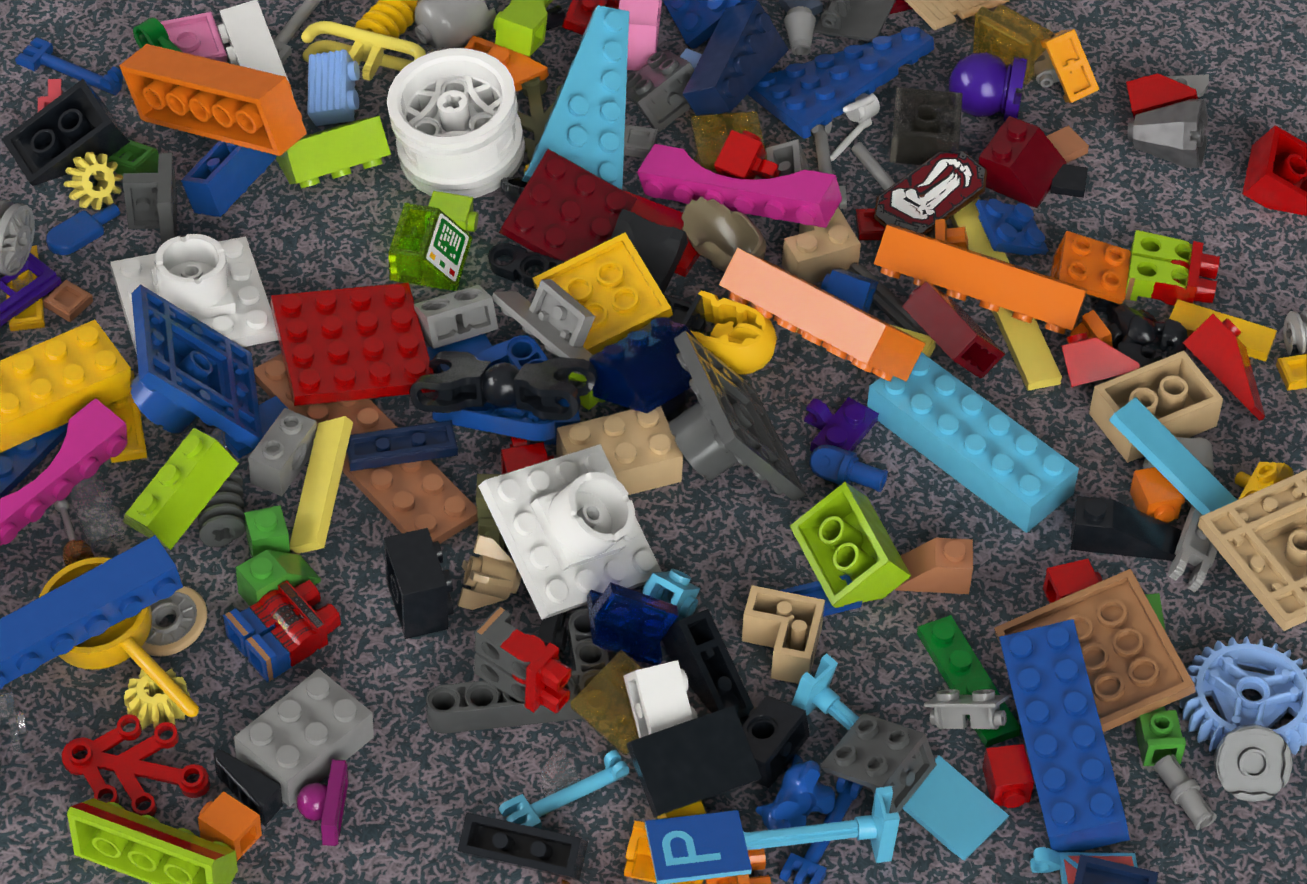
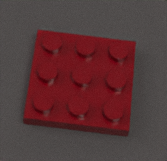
[499,149,637,262]

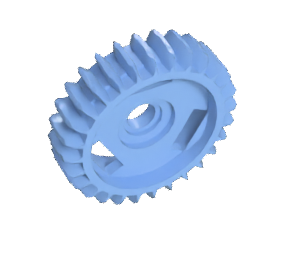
[1179,636,1307,755]

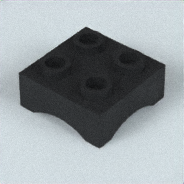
[611,209,688,294]

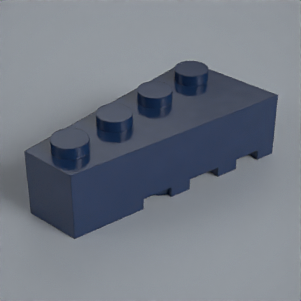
[682,1,789,118]

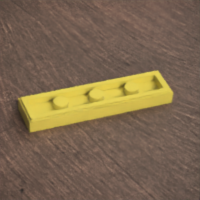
[289,416,353,554]

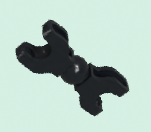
[410,351,598,420]

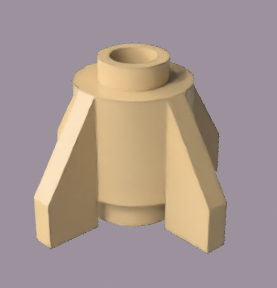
[457,534,521,610]

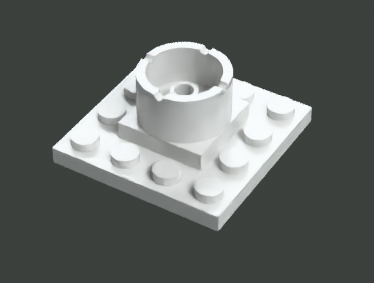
[110,234,278,354]
[478,444,662,620]

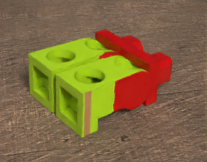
[1125,230,1220,305]

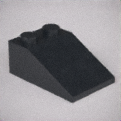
[2,79,130,186]

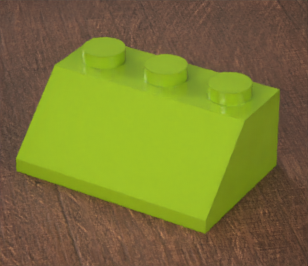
[276,116,391,189]
[123,428,239,550]
[790,482,911,608]

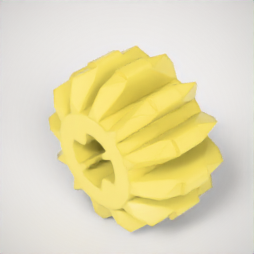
[64,152,123,210]
[124,668,190,730]

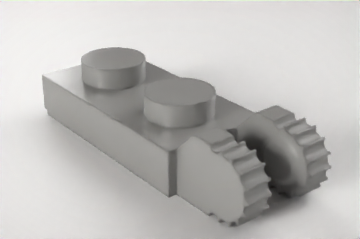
[1168,504,1218,592]

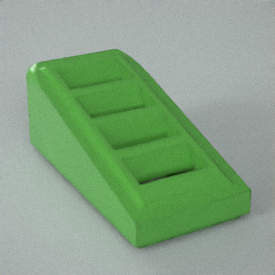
[107,139,159,176]

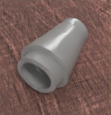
[784,6,816,55]

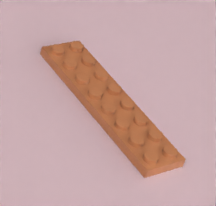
[254,353,478,544]

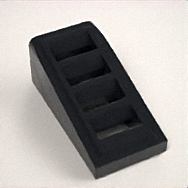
[214,749,283,826]

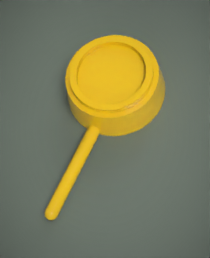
[39,557,199,717]

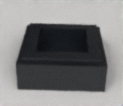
[1050,164,1088,198]

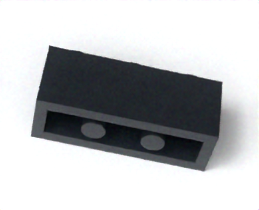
[457,812,588,881]

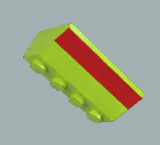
[67,798,238,884]

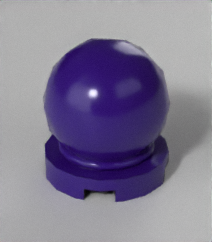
[949,52,1027,121]

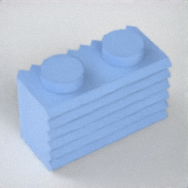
[307,49,360,126]

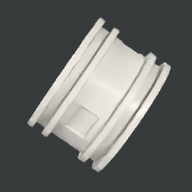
[387,48,525,198]

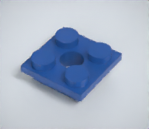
[975,198,1049,256]

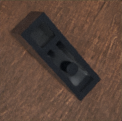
[1070,496,1181,561]
[659,609,754,720]

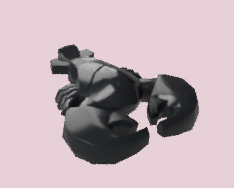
[1094,298,1188,368]

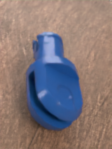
[809,445,888,492]

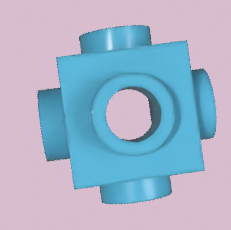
[637,569,700,625]

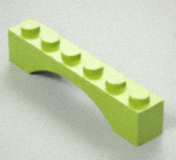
[493,0,553,57]

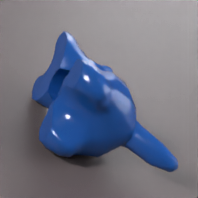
[755,754,836,830]

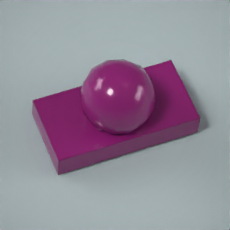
[296,759,349,846]

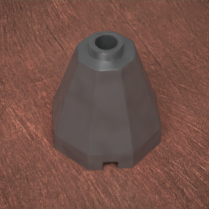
[1128,99,1208,168]

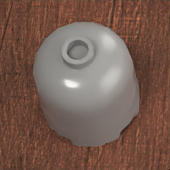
[414,0,496,50]

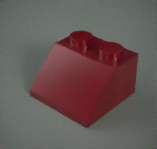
[979,116,1067,208]

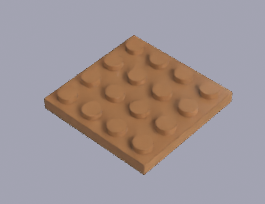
[994,569,1196,733]

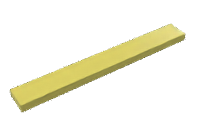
[950,196,1062,391]

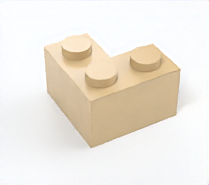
[782,207,861,284]
[742,585,825,684]

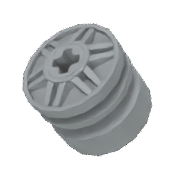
[0,200,35,276]

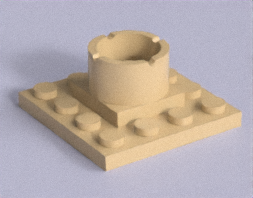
[1198,470,1307,631]

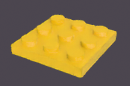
[532,232,673,355]

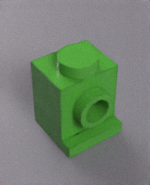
[1135,706,1186,766]

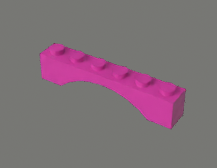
[637,144,842,228]
[0,398,128,546]

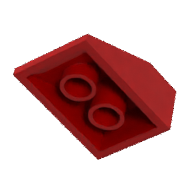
[1242,125,1307,216]

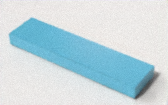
[1109,397,1237,515]

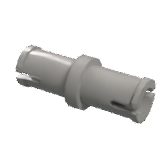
[1154,754,1217,830]

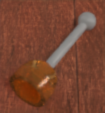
[54,499,94,566]

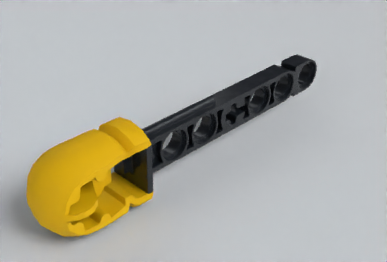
[488,243,777,375]

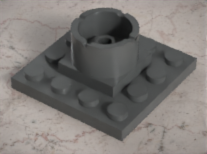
[669,331,806,501]

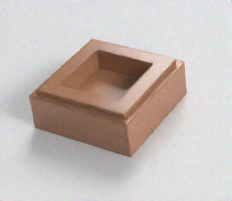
[1047,125,1089,163]
[43,280,93,322]

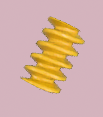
[355,0,418,50]

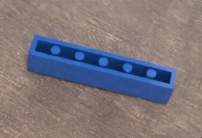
[0,535,183,689]

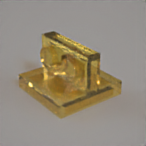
[973,4,1054,85]

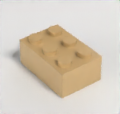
[1089,351,1223,463]
[556,403,683,495]

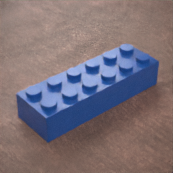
[999,619,1130,852]

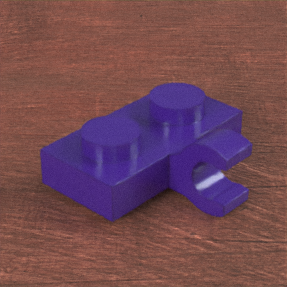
[804,397,879,452]

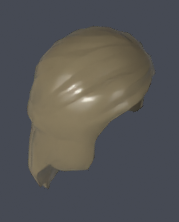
[681,197,767,272]

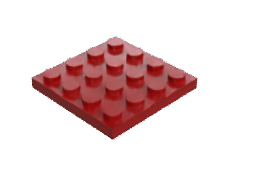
[270,282,435,406]

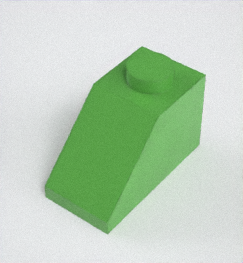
[236,550,321,606]

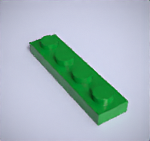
[917,615,1021,747]

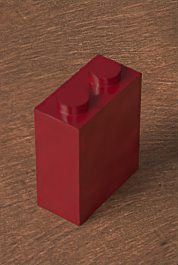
[902,281,1005,379]

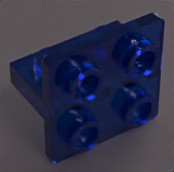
[587,582,678,666]

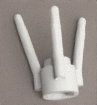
[830,93,880,161]

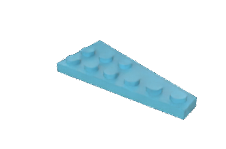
[522,5,629,190]

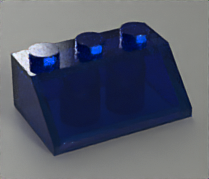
[589,317,699,413]

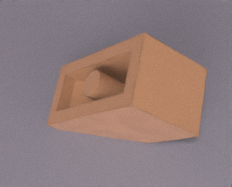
[895,538,973,594]

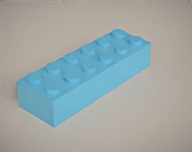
[867,352,1079,533]

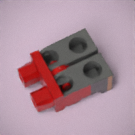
[474,606,572,714]

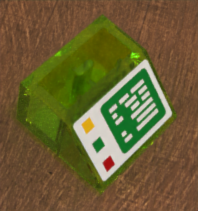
[388,203,472,291]

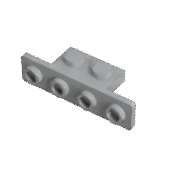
[492,279,604,375]

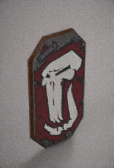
[874,151,987,235]

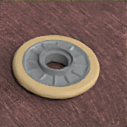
[142,586,207,657]

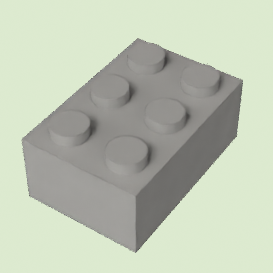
[234,669,374,807]

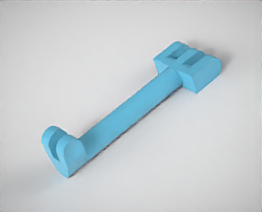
[499,750,629,829]

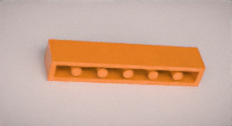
[874,223,1088,334]

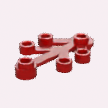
[62,714,210,816]

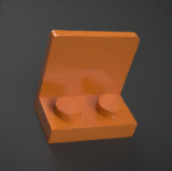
[1050,231,1131,304]

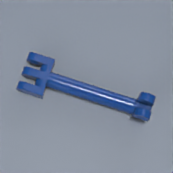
[15,37,123,96]
[779,777,863,884]

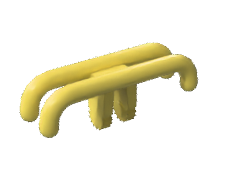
[301,21,426,81]

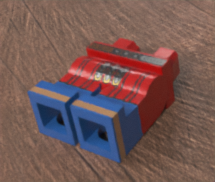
[223,580,341,683]

